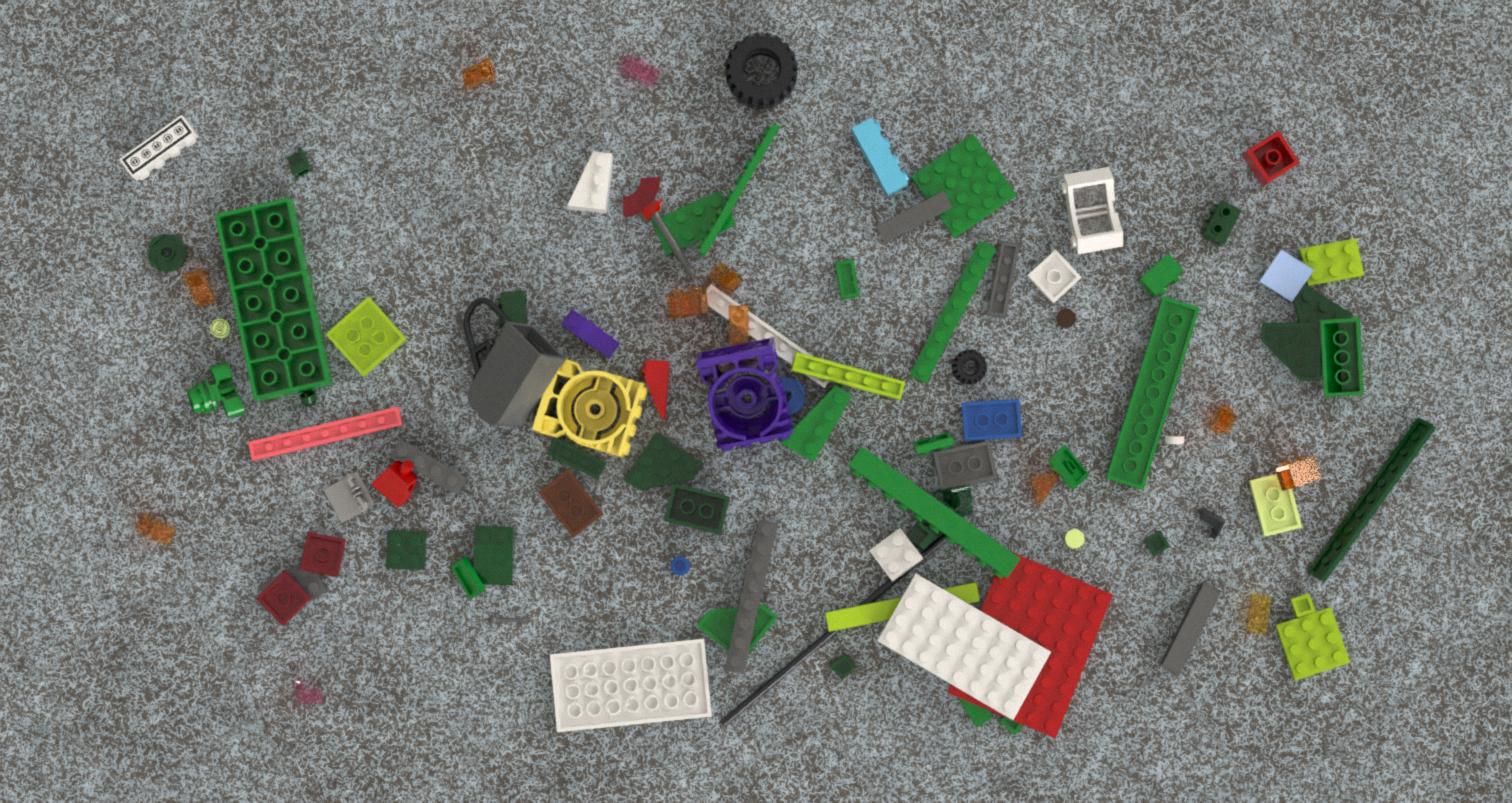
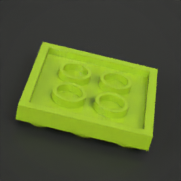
[326,296,407,377]
[1275,607,1350,681]

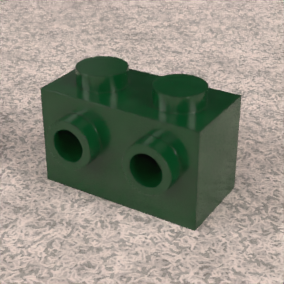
[1201,200,1242,247]

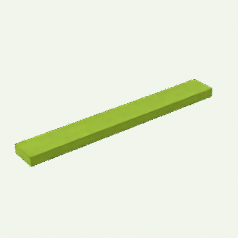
[825,582,980,632]

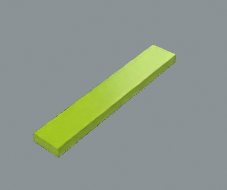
[790,352,905,400]

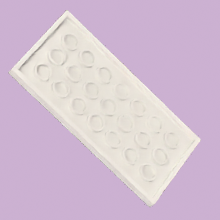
[877,574,1051,720]
[550,639,712,732]

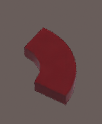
[623,177,660,217]

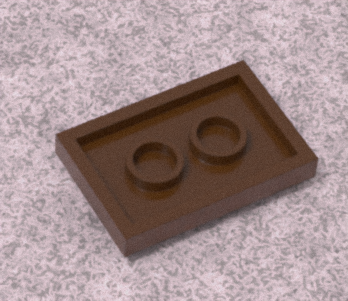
[538,469,604,538]

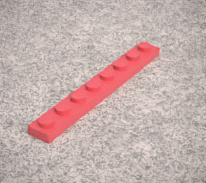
[248,407,403,461]

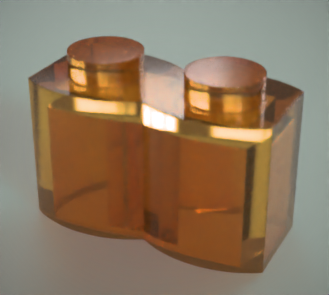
[667,286,708,318]

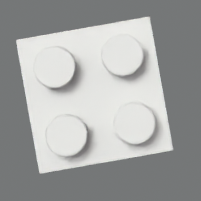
[1027,250,1082,304]
[869,528,924,582]

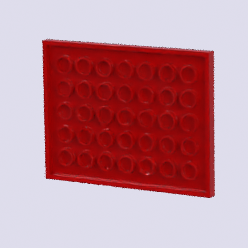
[947,551,1113,738]

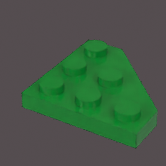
[697,605,778,654]

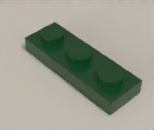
[547,438,607,480]

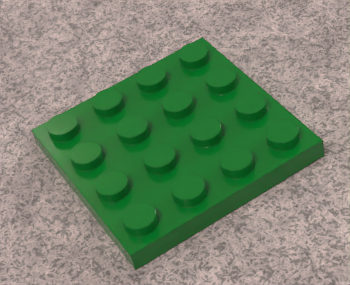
[911,134,1017,239]

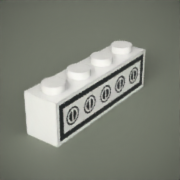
[119,115,199,181]

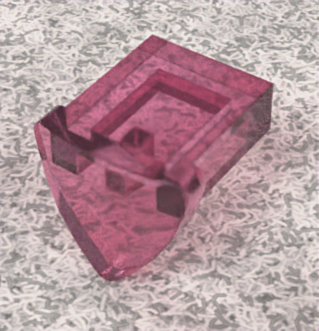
[295,681,323,705]

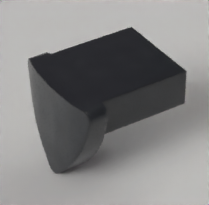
[1199,507,1225,539]

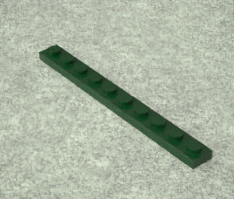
[1307,418,1436,583]

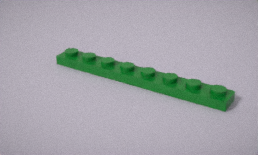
[697,123,780,259]
[909,241,996,384]

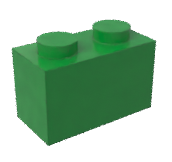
[1138,253,1184,298]

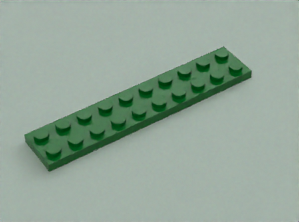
[1105,296,1200,490]

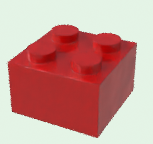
[1242,131,1300,187]

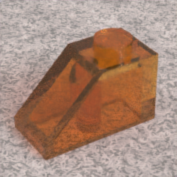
[1205,405,1237,436]

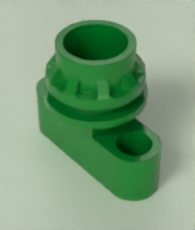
[187,362,245,419]

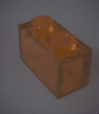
[1275,455,1322,491]

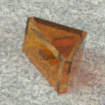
[1029,472,1060,507]
[134,512,177,546]

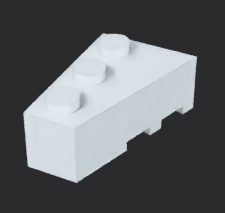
[567,151,613,214]

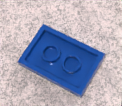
[961,399,1022,441]

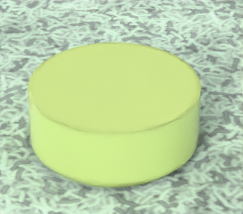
[1064,529,1084,549]

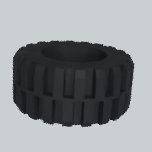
[725,33,798,109]

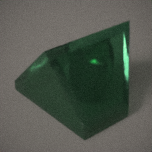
[931,484,973,517]

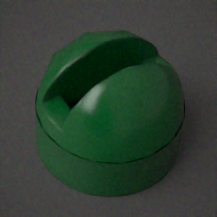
[300,391,316,407]

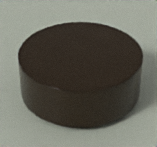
[1056,309,1076,328]

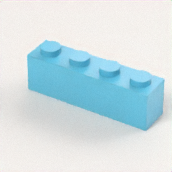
[851,117,909,197]

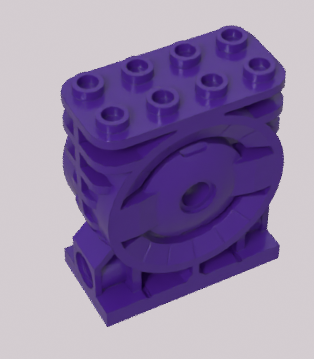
[696,337,794,451]

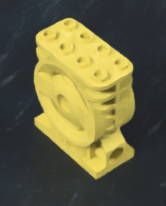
[532,359,648,458]

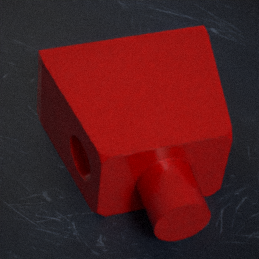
[371,460,418,508]

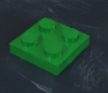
[1048,445,1089,490]

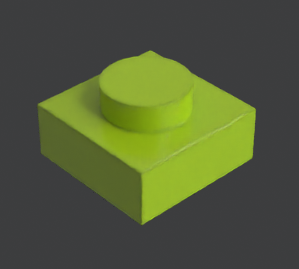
[1289,593,1316,618]

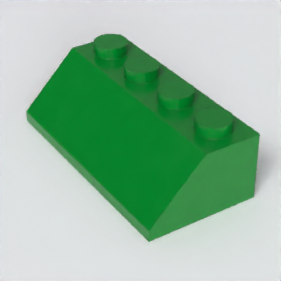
[1320,317,1364,397]

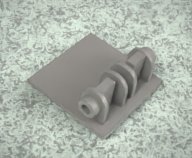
[324,471,375,524]

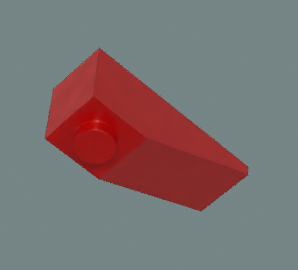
[642,360,670,420]

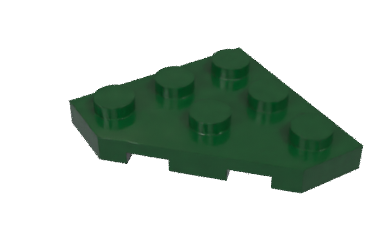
[1293,284,1353,363]
[1262,323,1321,381]
[624,432,704,490]

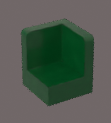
[287,147,313,178]
[906,521,937,551]

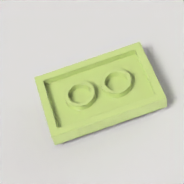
[1249,471,1302,537]

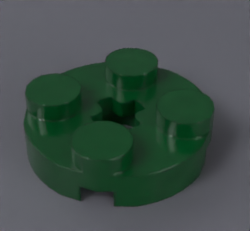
[148,234,188,273]

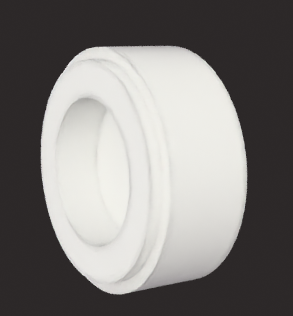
[1165,436,1184,444]

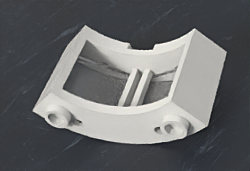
[1061,167,1123,254]

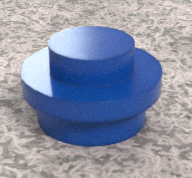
[670,556,690,576]

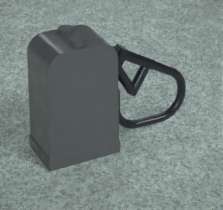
[463,297,566,427]

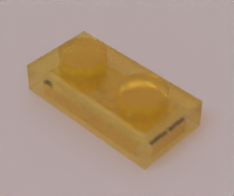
[1245,593,1272,635]

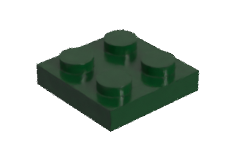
[386,530,427,570]

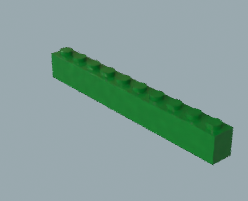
[848,447,1020,579]

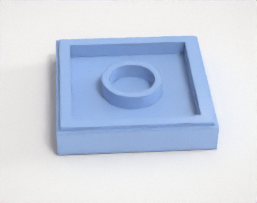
[1259,249,1314,302]

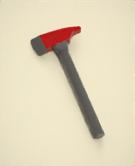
[638,199,696,277]

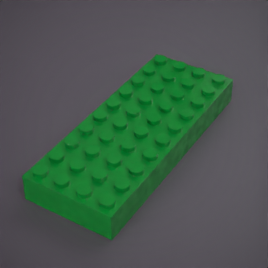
[215,197,334,402]

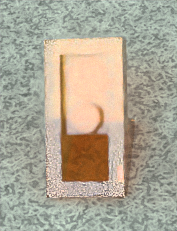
[461,58,495,90]
[708,262,743,295]
[182,268,216,308]

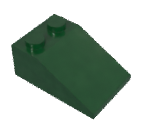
[474,525,516,586]

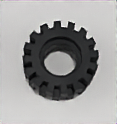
[952,349,987,385]

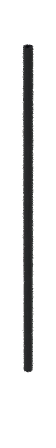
[720,534,946,727]

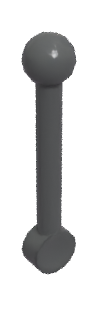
[490,616,530,624]

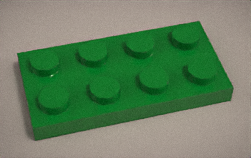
[651,190,736,256]

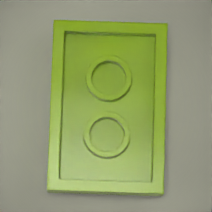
[1299,238,1364,286]

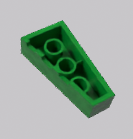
[780,386,852,463]

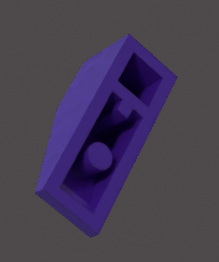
[561,309,620,359]

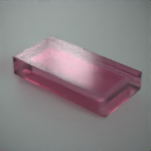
[619,54,661,88]

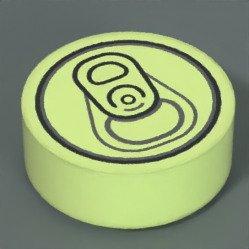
[210,319,231,338]

